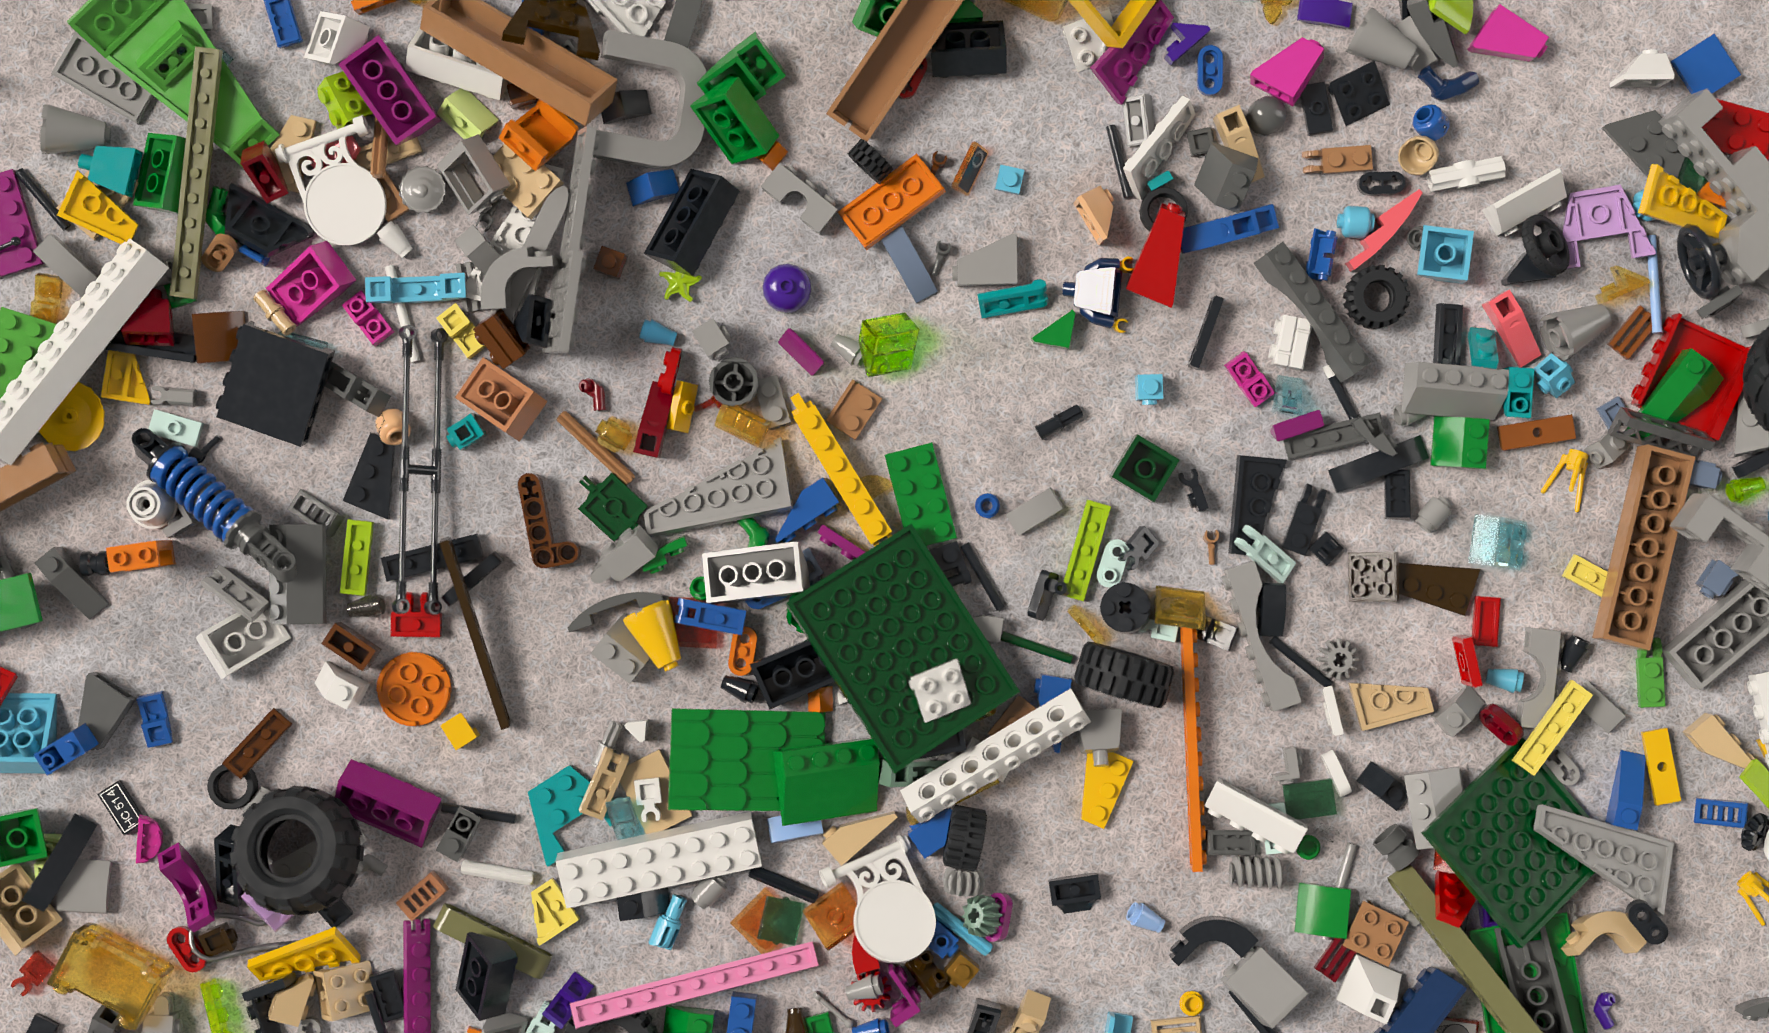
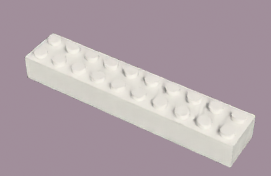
[0,238,169,466]

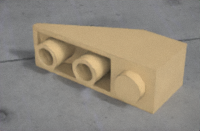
[1213,105,1265,183]
[1683,713,1755,769]

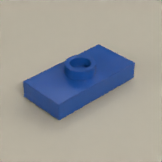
[264,0,303,49]

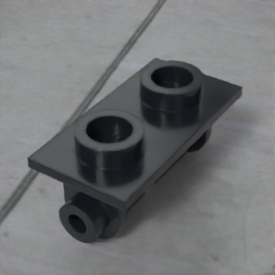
[246,995,282,1033]

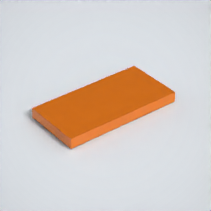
[838,154,946,251]

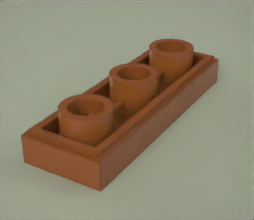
[1497,414,1576,451]

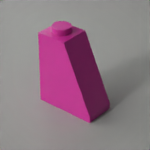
[1467,4,1549,62]
[1250,37,1324,106]

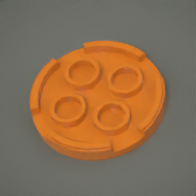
[376,652,452,726]

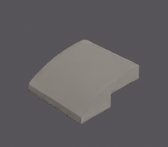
[57,859,113,914]

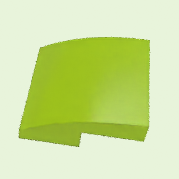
[1428,0,1473,34]

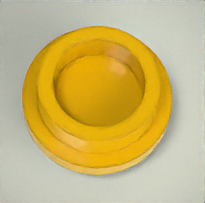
[1179,991,1204,1016]

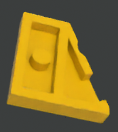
[101,350,151,405]

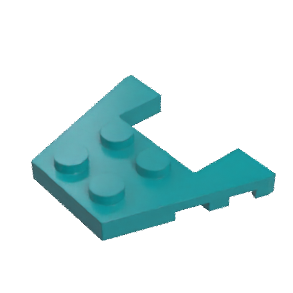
[528,765,629,867]

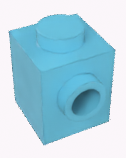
[1135,374,1163,405]

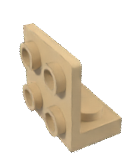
[313,960,373,1022]

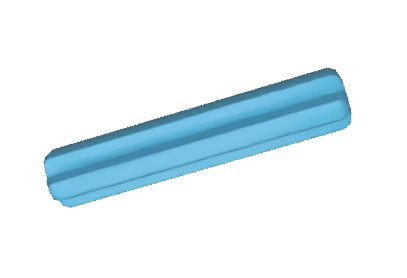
[933,902,993,956]

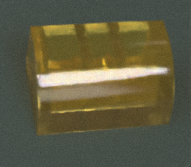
[715,404,772,448]

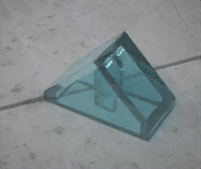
[1271,375,1302,417]

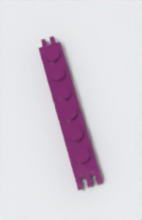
[403,918,431,1033]

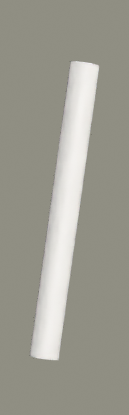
[384,265,420,363]

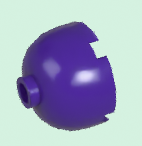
[762,263,812,313]

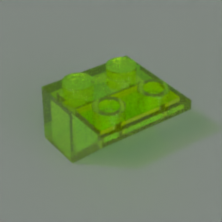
[858,312,920,377]

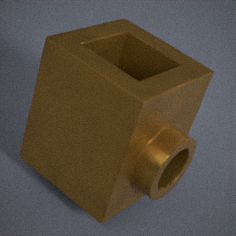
[944,949,980,989]

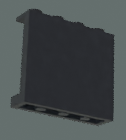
[216,321,335,447]

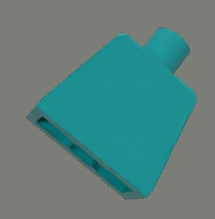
[78,146,143,198]

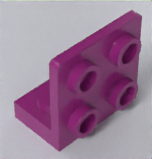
[888,963,922,1027]

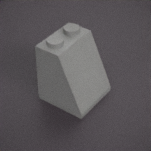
[1220,946,1308,1029]

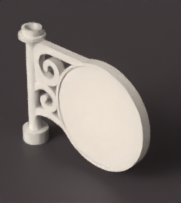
[275,115,387,245]
[819,835,936,963]

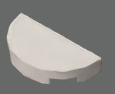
[1322,686,1344,736]

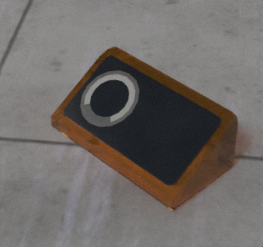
[951,141,988,196]

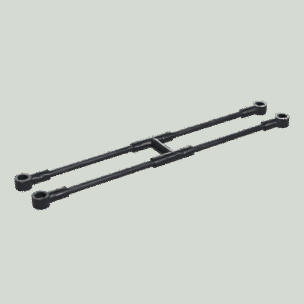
[392,325,448,615]

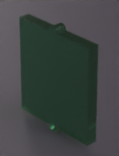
[757,896,805,946]

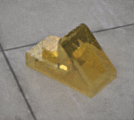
[1594,265,1650,304]

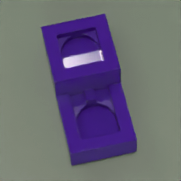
[1297,0,1353,29]
[542,971,594,1029]

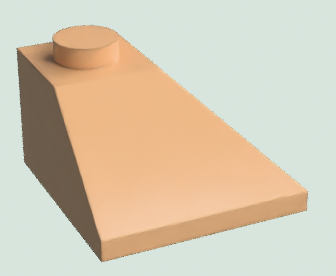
[1073,185,1114,245]

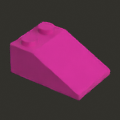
[266,241,356,327]

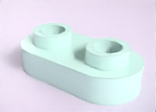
[1096,539,1129,587]

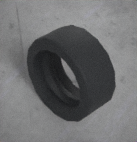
[1139,187,1188,231]
[207,765,258,810]

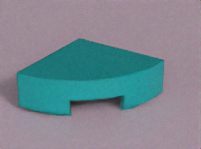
[1147,171,1174,191]

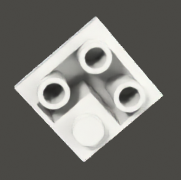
[1336,954,1402,1025]

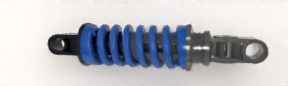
[132,428,297,583]

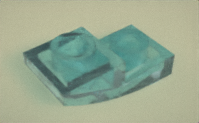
[606,797,643,840]

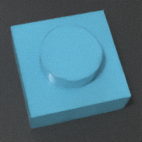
[995,164,1024,195]

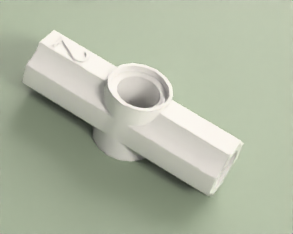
[1427,156,1506,192]

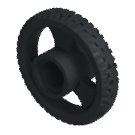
[1521,214,1570,276]

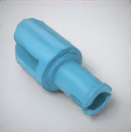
[648,894,687,950]

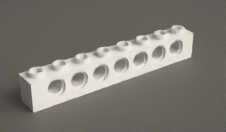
[900,689,1091,824]

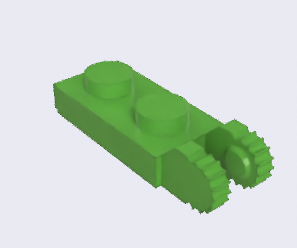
[1636,637,1665,708]

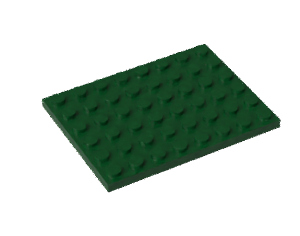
[785,524,1020,774]

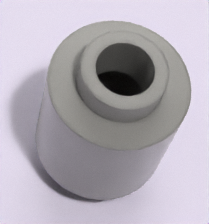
[1415,496,1452,533]
[691,875,727,909]

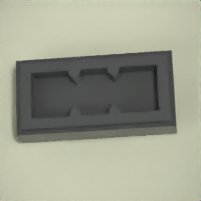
[1205,830,1256,855]

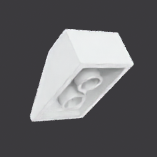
[195,596,291,680]

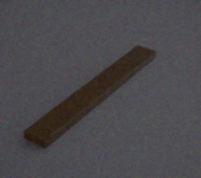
[439,536,511,730]

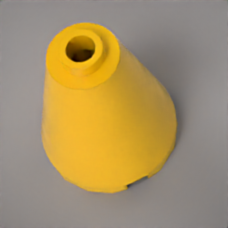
[623,600,681,672]

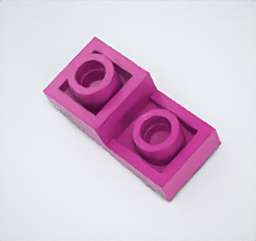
[342,290,395,347]
[1224,351,1275,407]

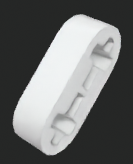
[1320,750,1352,797]

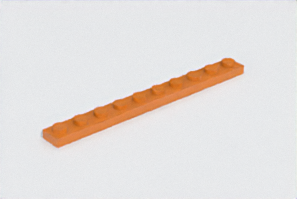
[1180,626,1207,872]

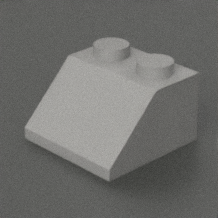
[591,613,650,684]

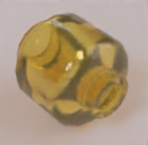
[595,416,634,453]

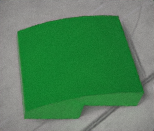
[1294,882,1351,939]

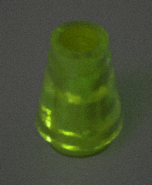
[1725,476,1766,503]

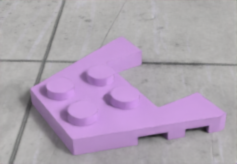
[1562,185,1656,269]

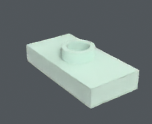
[149,409,204,447]

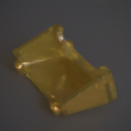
[47,923,174,1030]

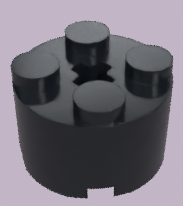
[1100,582,1152,634]

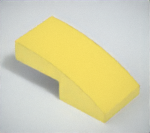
[436,303,486,359]

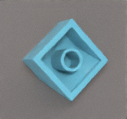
[1417,225,1474,284]

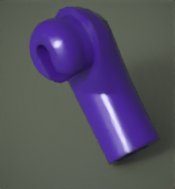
[1593,992,1615,1030]

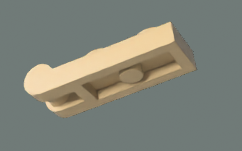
[578,747,629,821]

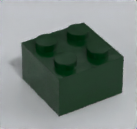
[1109,434,1180,503]

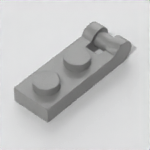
[201,565,270,622]

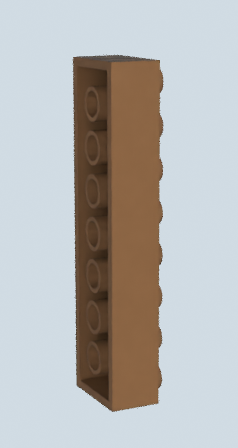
[1592,445,1695,651]

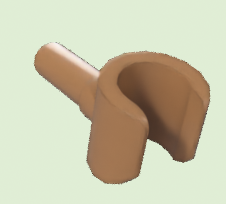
[1203,530,1219,565]

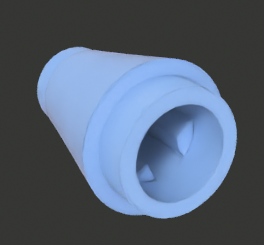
[1126,902,1165,933]

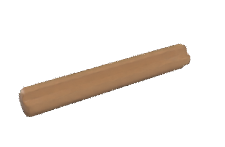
[557,411,635,485]

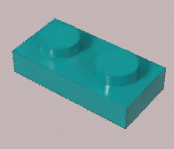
[1468,327,1499,369]

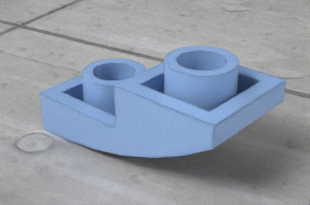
[767,816,823,843]

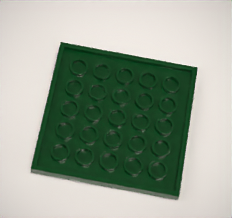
[1421,738,1595,948]

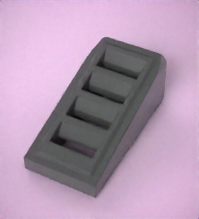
[287,489,345,537]

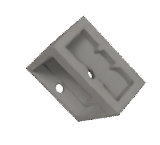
[437,134,510,215]

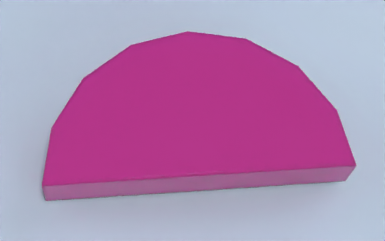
[136,815,163,864]

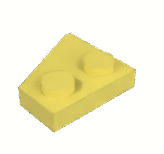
[531,878,580,946]

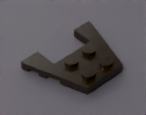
[501,0,600,61]

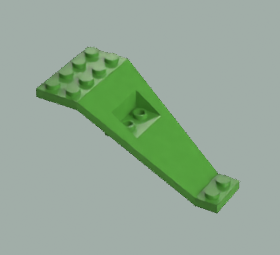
[67,0,280,166]

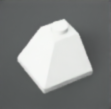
[304,11,370,65]
[1610,49,1674,88]

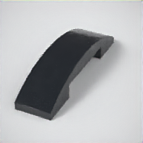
[1328,435,1429,493]
[21,813,97,912]

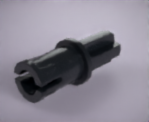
[1035,405,1084,440]

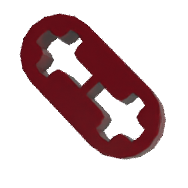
[1479,704,1524,746]

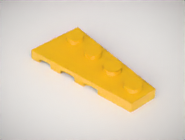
[1638,164,1728,239]
[247,927,361,981]

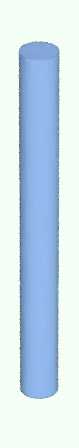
[1647,235,1663,334]

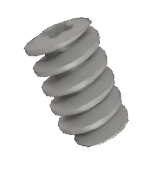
[1229,855,1282,889]

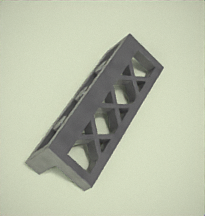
[1607,407,1715,458]

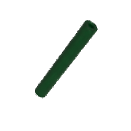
[1000,631,1073,664]

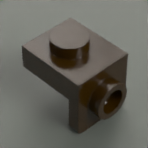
[198,922,238,957]

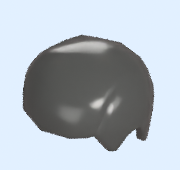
[1246,96,1287,136]

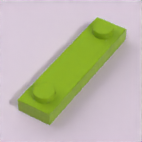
[1063,500,1111,601]

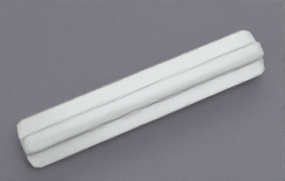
[461,860,534,886]

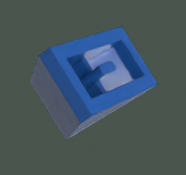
[626,169,679,207]

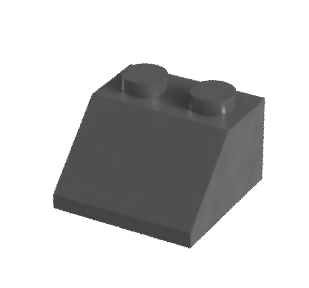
[1194,142,1258,213]

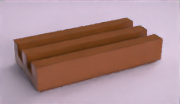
[1607,305,1652,360]

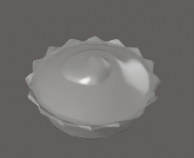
[398,165,447,214]

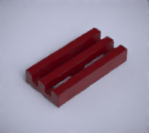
[1314,931,1356,982]

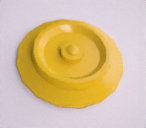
[39,382,105,451]

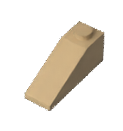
[822,811,898,866]

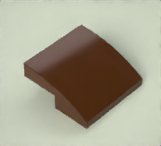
[192,311,246,364]

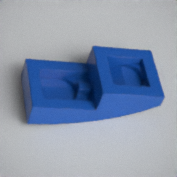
[136,691,173,748]

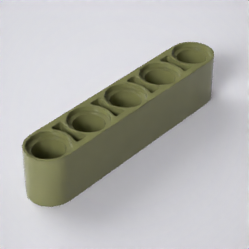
[433,903,553,979]

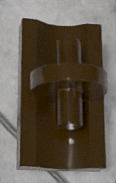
[904,950,951,1000]

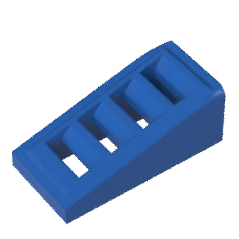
[1694,798,1748,828]

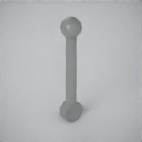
[812,991,854,1028]

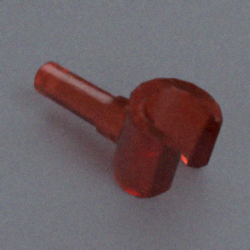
[694,395,724,412]

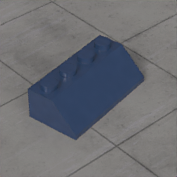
[1374,967,1467,1033]

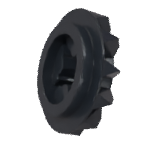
[1741,813,1769,851]

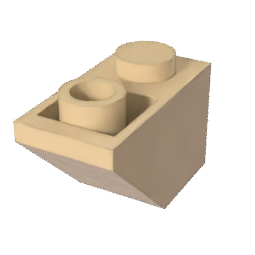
[268,972,317,1027]
[1009,989,1051,1033]

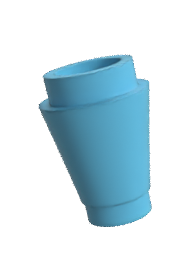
[1486,669,1524,693]

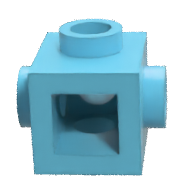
[1534,353,1575,399]

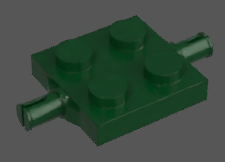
[578,472,648,542]

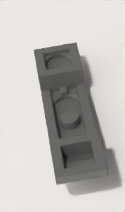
[568,592,665,632]

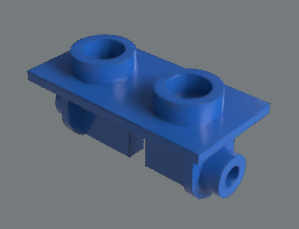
[1306,228,1338,282]

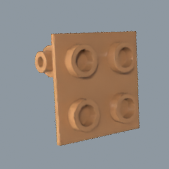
[1342,901,1409,967]

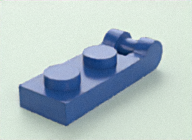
[674,598,747,635]

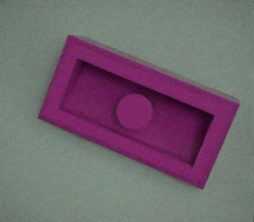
[778,328,825,376]
[1270,410,1324,442]

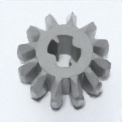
[1316,638,1360,681]
[943,867,985,897]

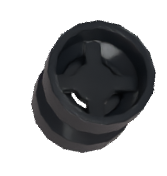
[79,551,111,576]

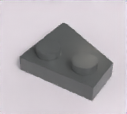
[1696,284,1744,319]

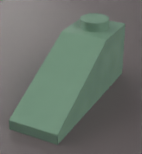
[878,758,954,787]

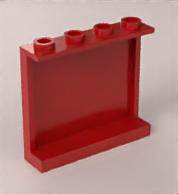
[1631,313,1751,441]

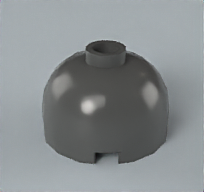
[709,357,759,408]

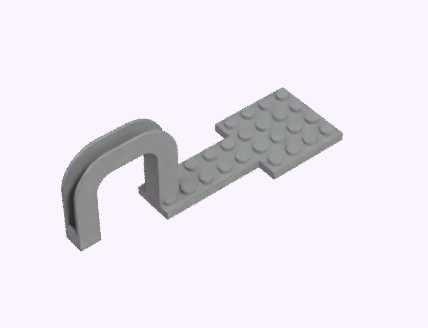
[542,30,707,354]

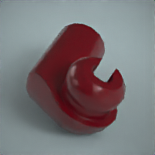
[579,378,606,411]

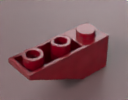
[633,381,675,458]

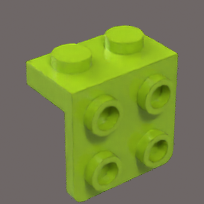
[317,71,373,129]

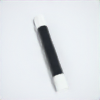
[1322,365,1359,419]

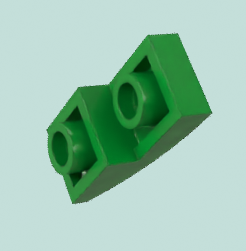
[642,535,688,574]

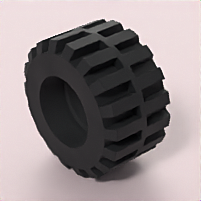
[1343,265,1410,329]
[943,805,987,872]

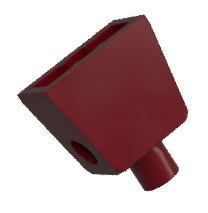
[121,289,175,346]

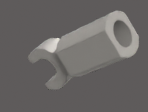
[151,386,197,406]

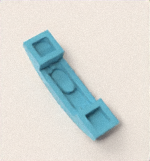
[365,273,466,304]

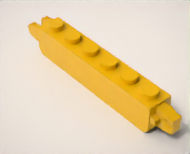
[790,393,892,547]

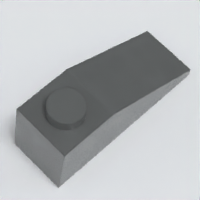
[34,547,109,619]

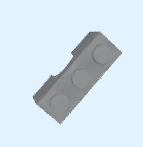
[761,163,838,235]

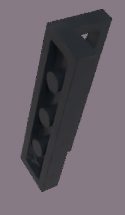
[104,327,197,363]

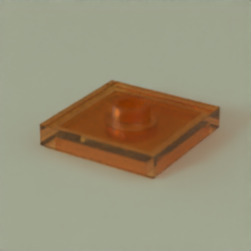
[802,882,857,951]

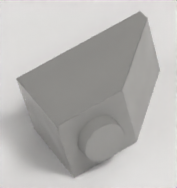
[1431,685,1484,737]

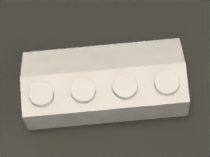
[405,28,509,101]
[1205,778,1308,855]

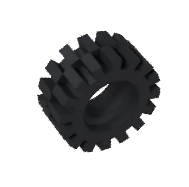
[847,139,893,184]

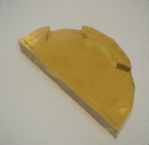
[1067,604,1106,644]

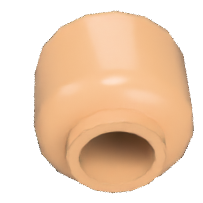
[375,409,411,445]

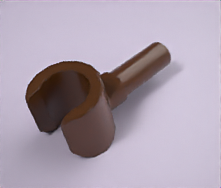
[931,151,947,176]

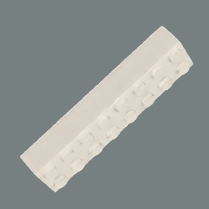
[555,812,762,909]

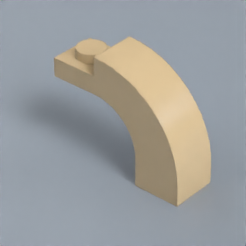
[1561,911,1647,956]

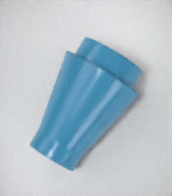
[639,319,677,346]

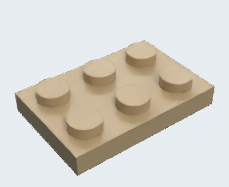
[493,144,564,220]

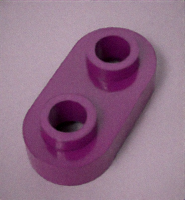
[985,893,1013,942]

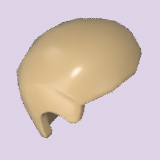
[1398,136,1439,175]

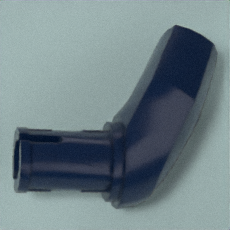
[1418,66,1479,101]

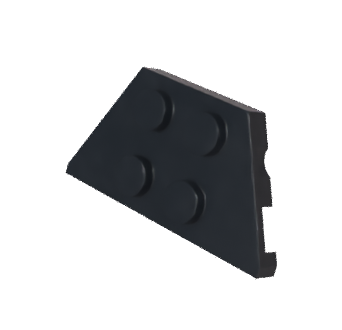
[224,183,315,258]

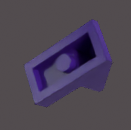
[1164,23,1211,66]

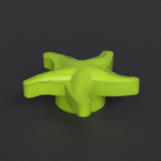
[659,271,702,302]

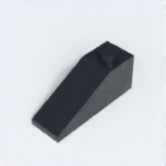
[214,824,244,907]

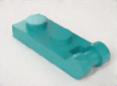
[977,279,1049,318]

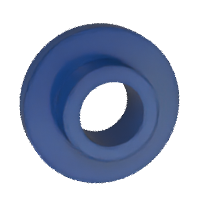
[975,493,1000,518]

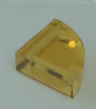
[860,475,893,499]

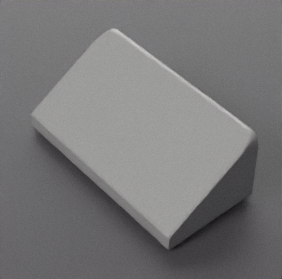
[1123,94,1155,147]

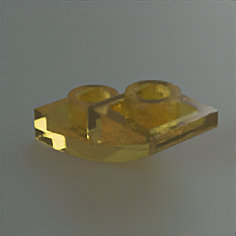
[30,273,63,324]

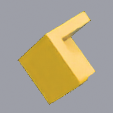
[440,713,480,750]

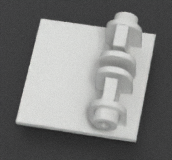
[1062,9,1114,73]
[909,659,971,723]

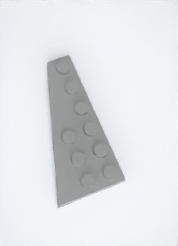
[644,437,793,537]

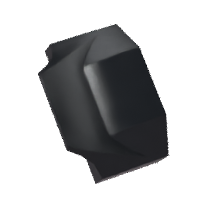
[1048,873,1101,914]

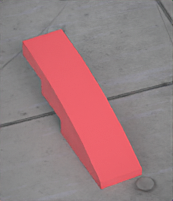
[1345,189,1422,272]

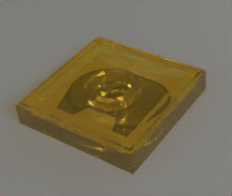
[1155,586,1206,630]

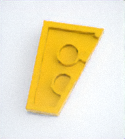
[57,170,139,244]
[1081,752,1134,829]

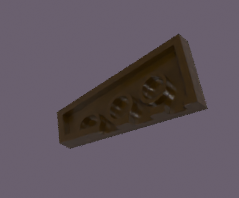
[1399,563,1480,616]

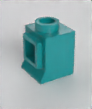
[446,413,488,450]

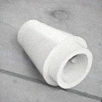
[377,221,413,258]

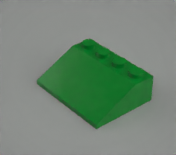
[773,738,879,826]

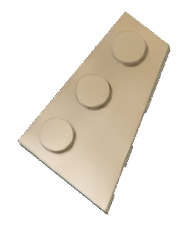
[1348,683,1434,731]

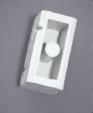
[1268,315,1312,370]

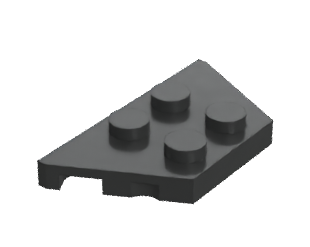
[1602,110,1685,178]

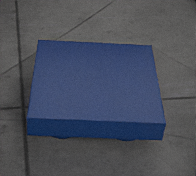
[1670,34,1741,94]

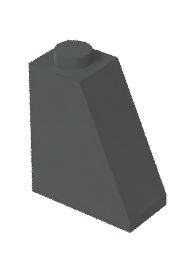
[78,672,136,750]

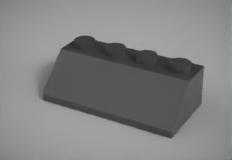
[269,524,327,624]

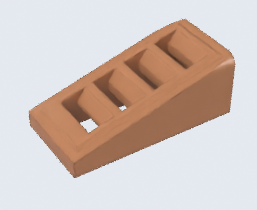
[396,870,450,921]

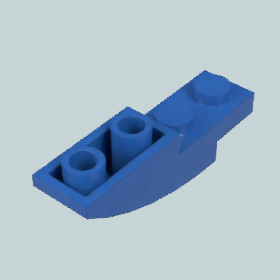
[1181,204,1279,254]

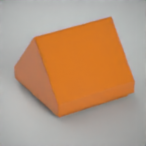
[756,141,788,171]
[808,686,833,712]

